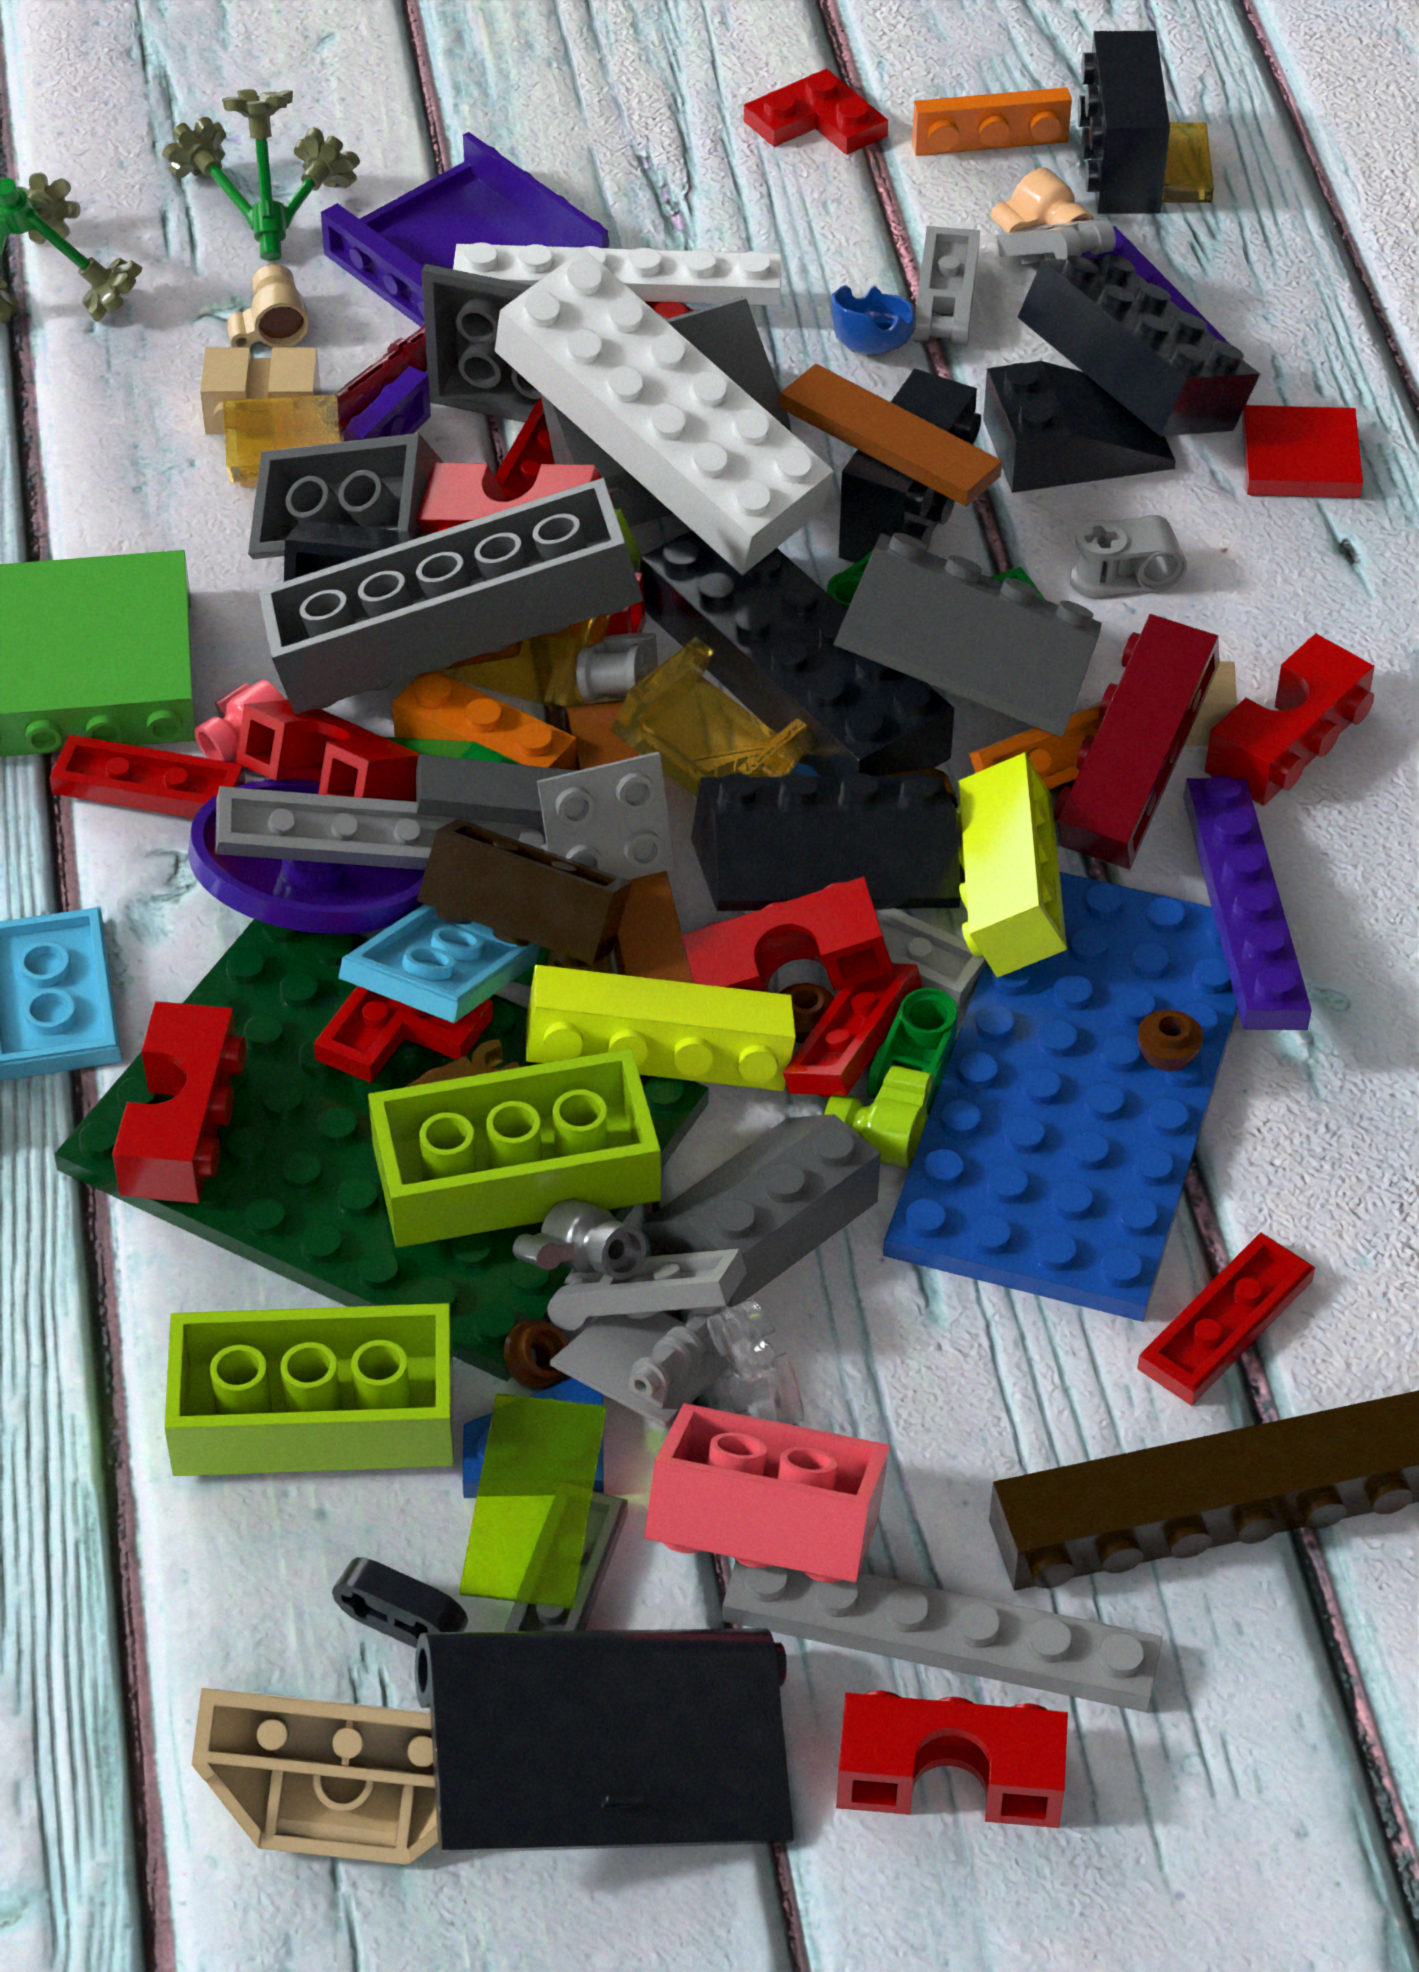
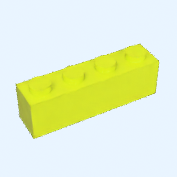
[955,752,1067,978]
[526,965,796,1091]

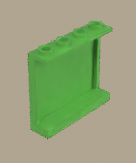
[0,550,196,757]

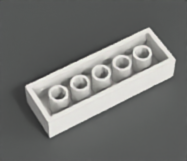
[495,248,834,575]

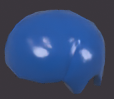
[831,285,916,355]

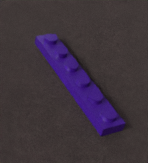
[1183,776,1312,1030]

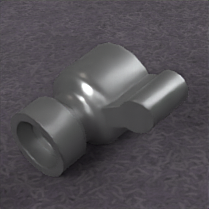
[513,1199,646,1280]

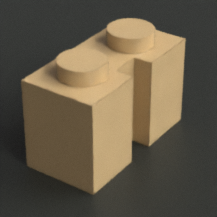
[200,347,321,434]

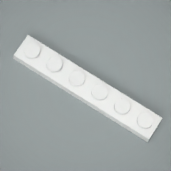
[453,243,782,306]

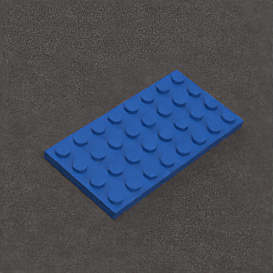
[883,871,1238,1322]

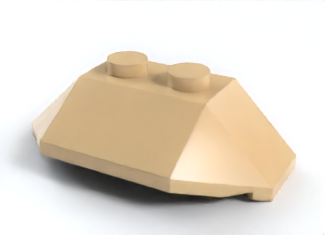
[191,1688,438,1865]

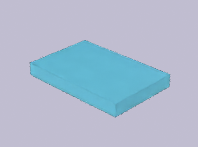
[339,904,540,1023]
[0,907,122,1081]

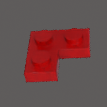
[744,68,888,155]
[314,986,493,1083]

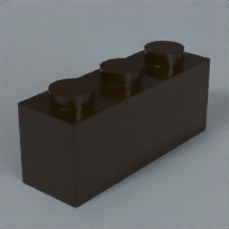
[417,819,632,967]

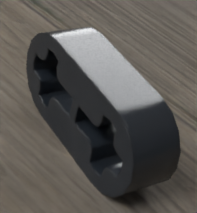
[332,1557,469,1648]

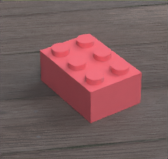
[644,1403,890,1583]

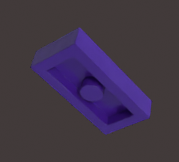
[344,366,431,442]

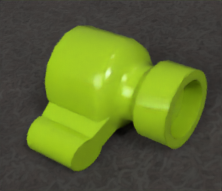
[824,1065,933,1170]

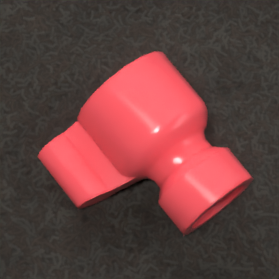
[195,680,285,762]

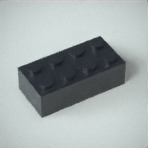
[1017,254,1260,436]

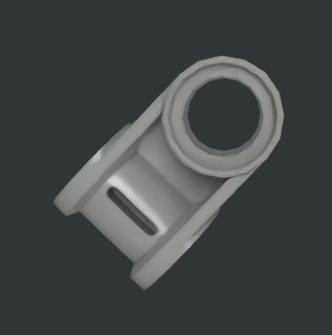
[1070,515,1187,598]
[576,633,660,701]

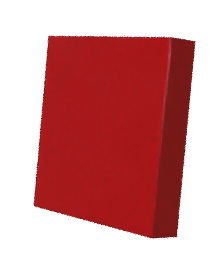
[1242,405,1363,498]

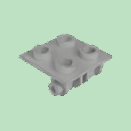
[537,752,676,880]
[550,1309,740,1428]

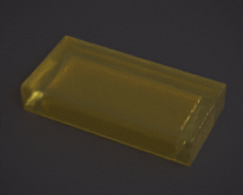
[1162,122,1214,203]

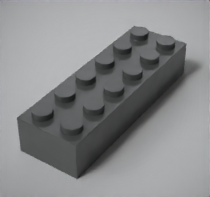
[258,478,644,715]

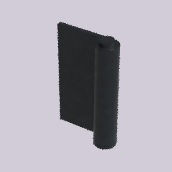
[415,1628,794,1854]

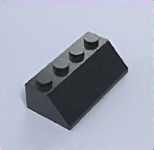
[691,772,961,911]

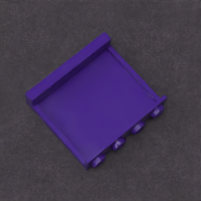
[321,132,610,327]

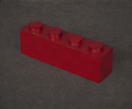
[1053,614,1220,870]

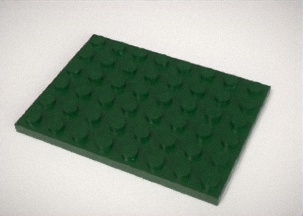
[54,919,709,1382]

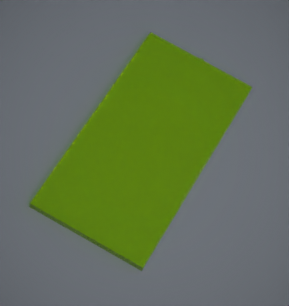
[459,1393,607,1609]

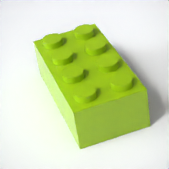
[368,1048,661,1248]
[164,1303,454,1476]

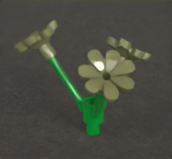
[162,89,360,261]
[0,172,142,323]

